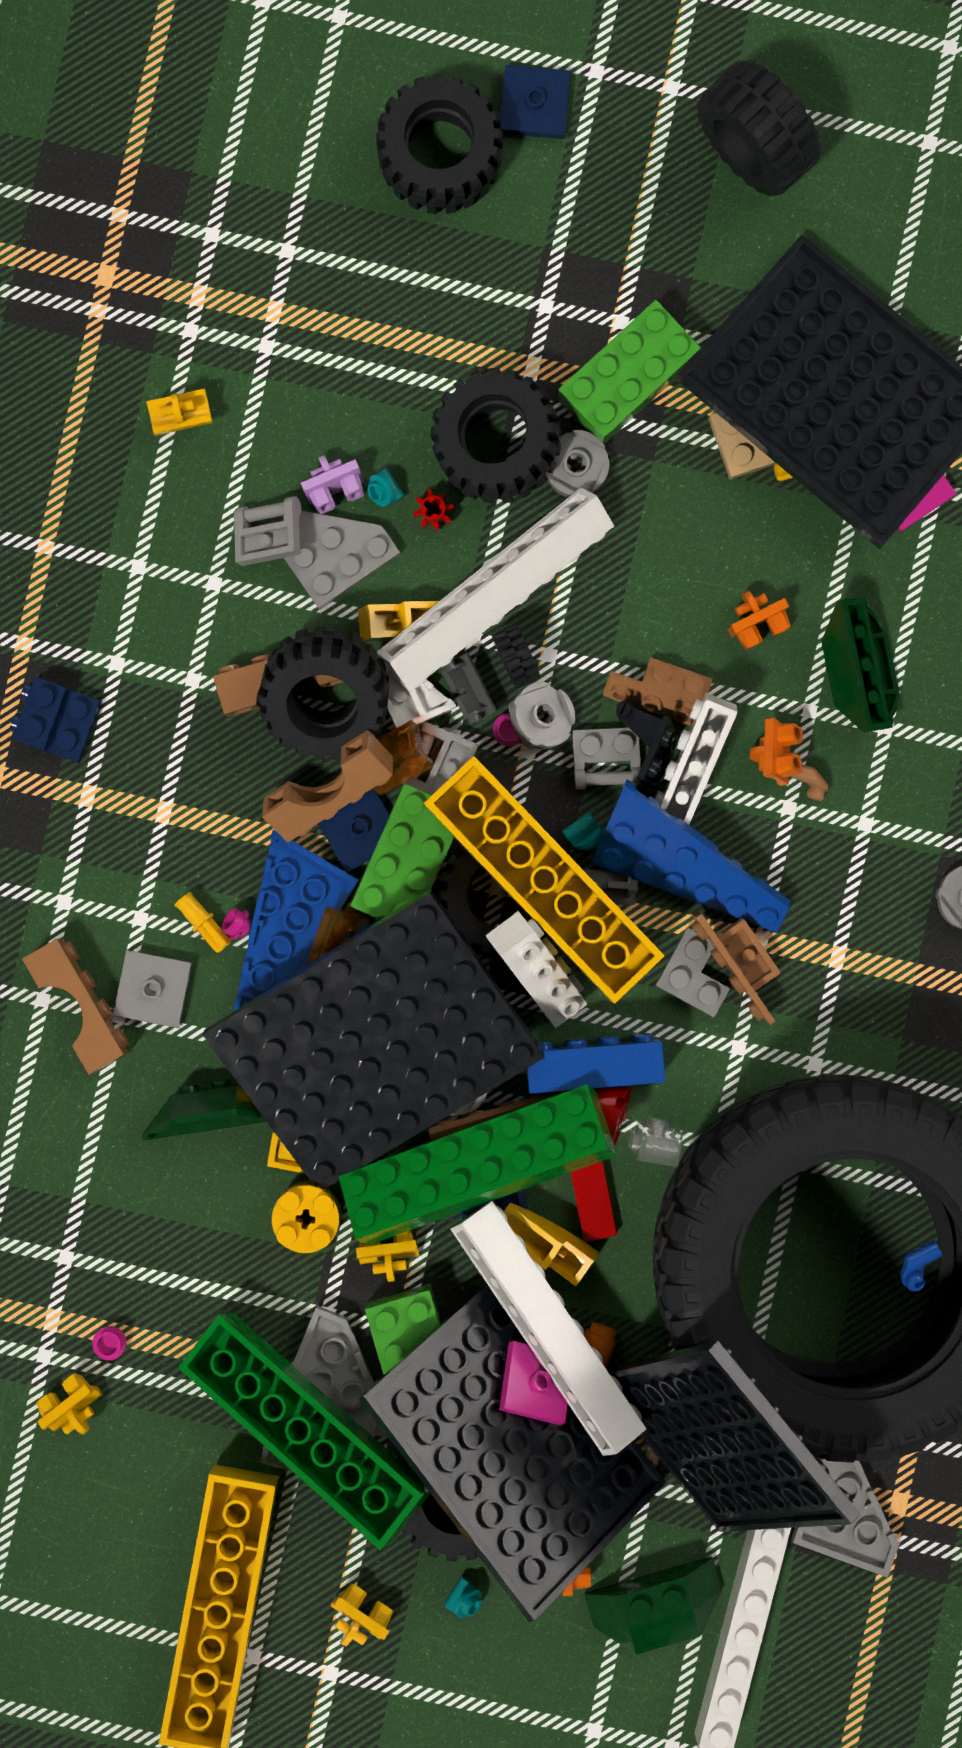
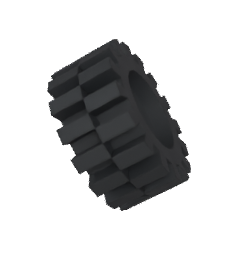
[491,623,540,689]

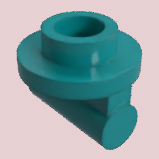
[367,468,405,507]
[562,812,602,850]
[444,1575,482,1618]

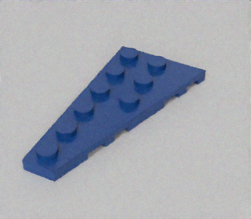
[591,779,790,933]
[233,830,359,1012]

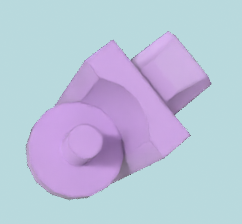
[301,455,364,514]

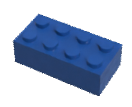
[526,1033,665,1093]

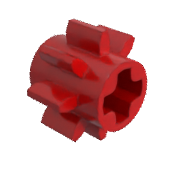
[413,489,454,533]

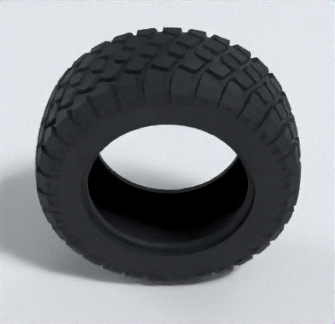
[653,1074,962,1463]

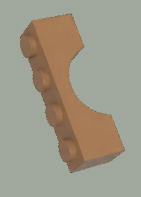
[213,654,344,718]
[262,730,393,842]
[22,939,129,1075]

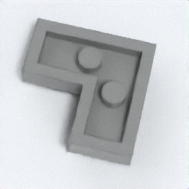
[655,927,730,1017]

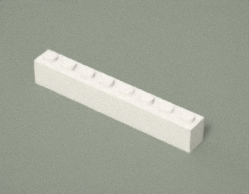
[377,487,614,692]
[451,1201,646,1456]
[694,1528,791,1748]

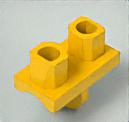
[146,388,213,436]
[356,1230,419,1282]
[36,1373,103,1435]
[330,1584,393,1647]

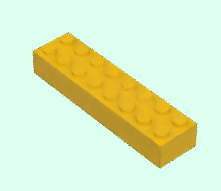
[424,756,664,1004]
[159,1464,280,1748]

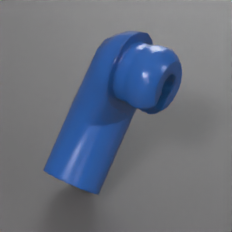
[900,1240,942,1291]

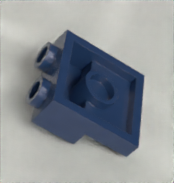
[10,677,102,763]

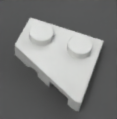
[386,667,456,734]

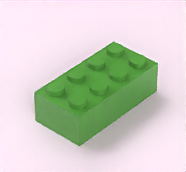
[557,300,701,444]
[350,783,454,917]
[365,1284,442,1374]

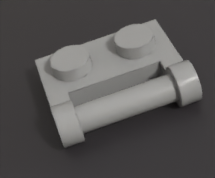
[234,496,302,566]
[398,722,479,795]
[572,728,642,790]

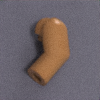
[790,764,828,801]

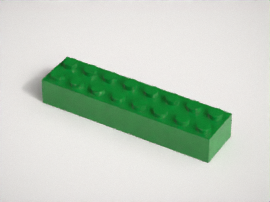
[338,1084,617,1245]
[178,1312,431,1551]

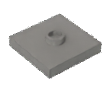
[113,950,193,1028]

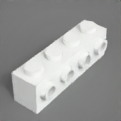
[654,693,738,825]
[486,911,587,1028]

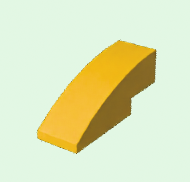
[358,601,439,642]
[504,1203,600,1286]

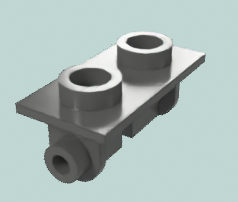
[441,652,497,725]
[582,869,638,905]

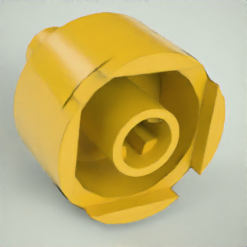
[272,1181,342,1253]

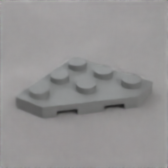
[268,511,401,610]
[293,1305,377,1435]
[791,1459,899,1578]

